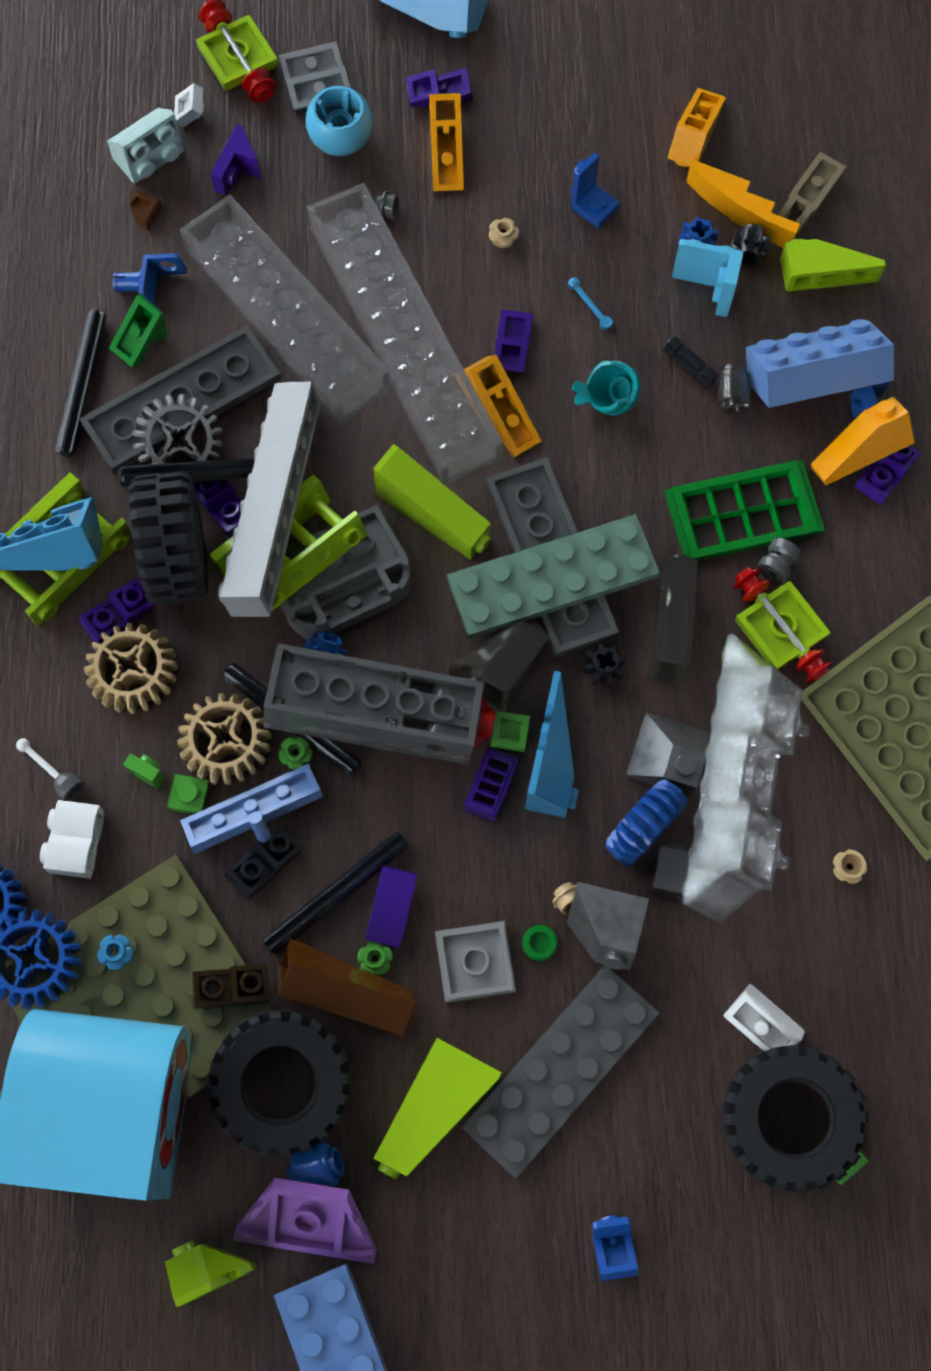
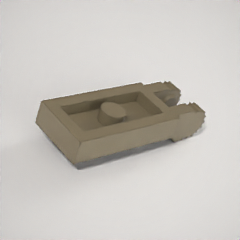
[778,152,847,235]

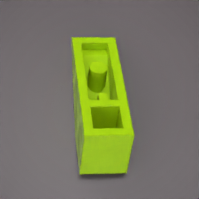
[780,238,886,292]

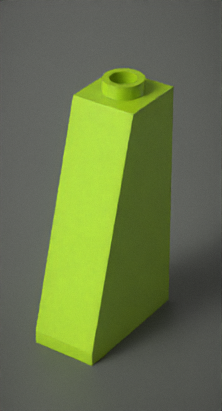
[373,444,492,560]
[374,1038,502,1180]

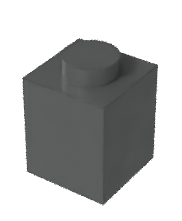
[650,844,696,901]

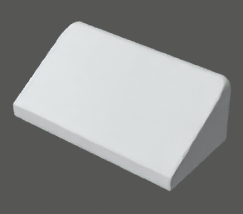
[723,984,805,1051]

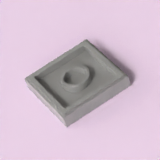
[435,921,516,1004]

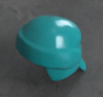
[572,360,642,416]

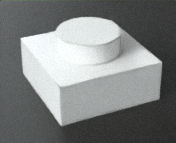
[174,83,204,128]

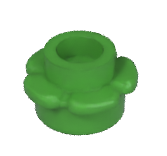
[278,737,313,770]
[357,941,393,976]

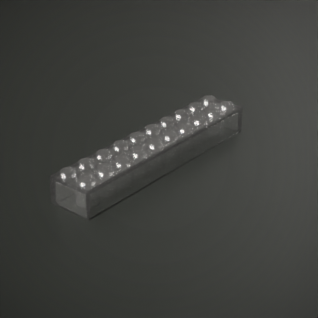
[306,183,503,485]

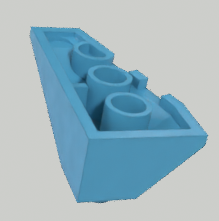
[379,0,489,38]
[0,497,103,571]
[525,671,579,818]

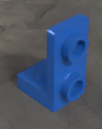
[570,152,620,229]

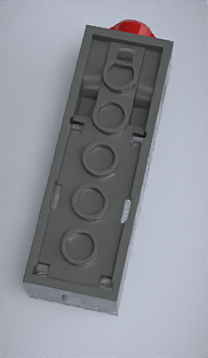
[263,643,496,765]

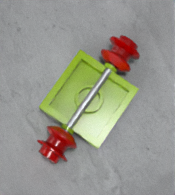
[196,0,279,103]
[733,567,834,684]

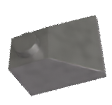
[626,712,711,797]
[567,882,649,970]

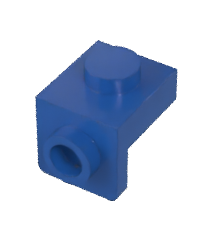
[850,382,889,419]
[592,1215,638,1281]

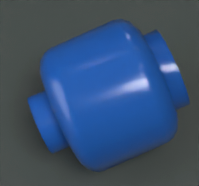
[286,1141,344,1188]

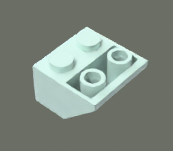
[107,108,184,184]

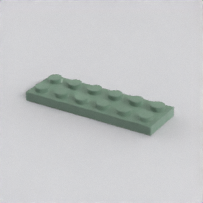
[447,514,660,639]

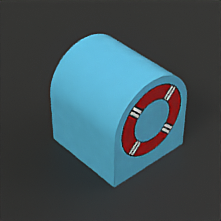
[0,1009,190,1201]

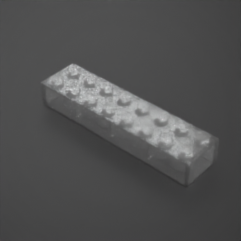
[179,194,391,425]

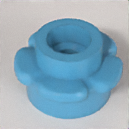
[97,934,133,970]

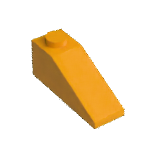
[667,88,726,167]
[429,93,464,192]
[459,355,541,457]
[811,397,915,485]

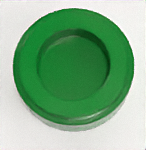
[522,925,558,962]

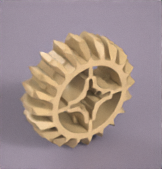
[84,623,178,714]
[177,693,272,785]

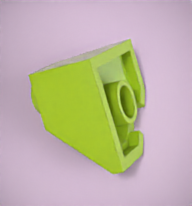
[165,1240,257,1307]

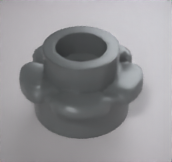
[375,190,399,222]

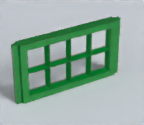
[664,460,825,564]

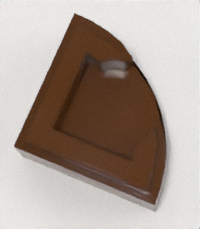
[129,189,162,231]

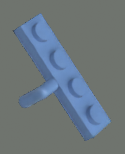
[180,764,323,854]

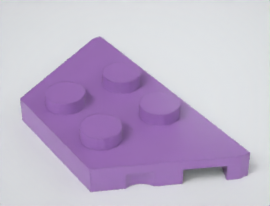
[233,1178,377,1264]

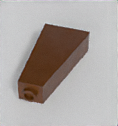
[278,938,418,1036]

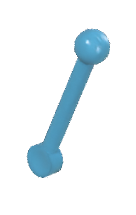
[568,277,613,330]

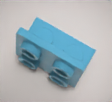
[672,239,744,317]

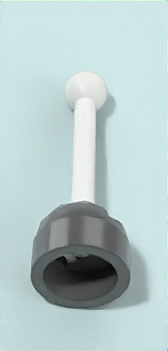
[16,738,85,802]

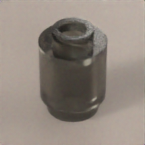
[718,363,751,414]

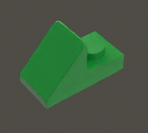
[109,295,167,367]

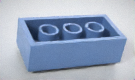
[746,319,894,408]
[274,1263,388,1371]

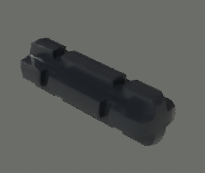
[663,336,718,388]

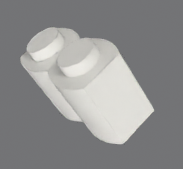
[40,800,105,879]

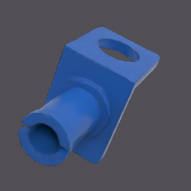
[113,253,187,305]

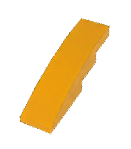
[686,159,800,248]

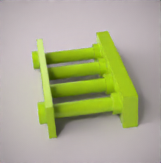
[0,472,132,626]
[209,475,368,611]

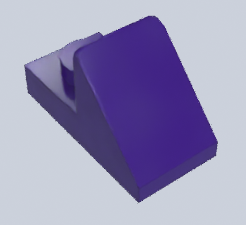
[210,124,261,195]

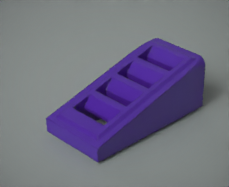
[463,747,519,823]

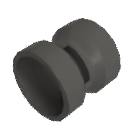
[757,538,802,584]

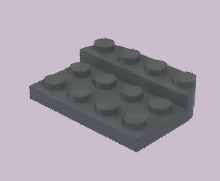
[280,504,412,640]

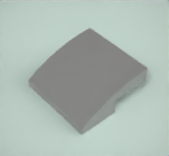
[278,41,351,111]

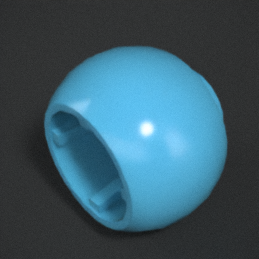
[306,86,373,157]

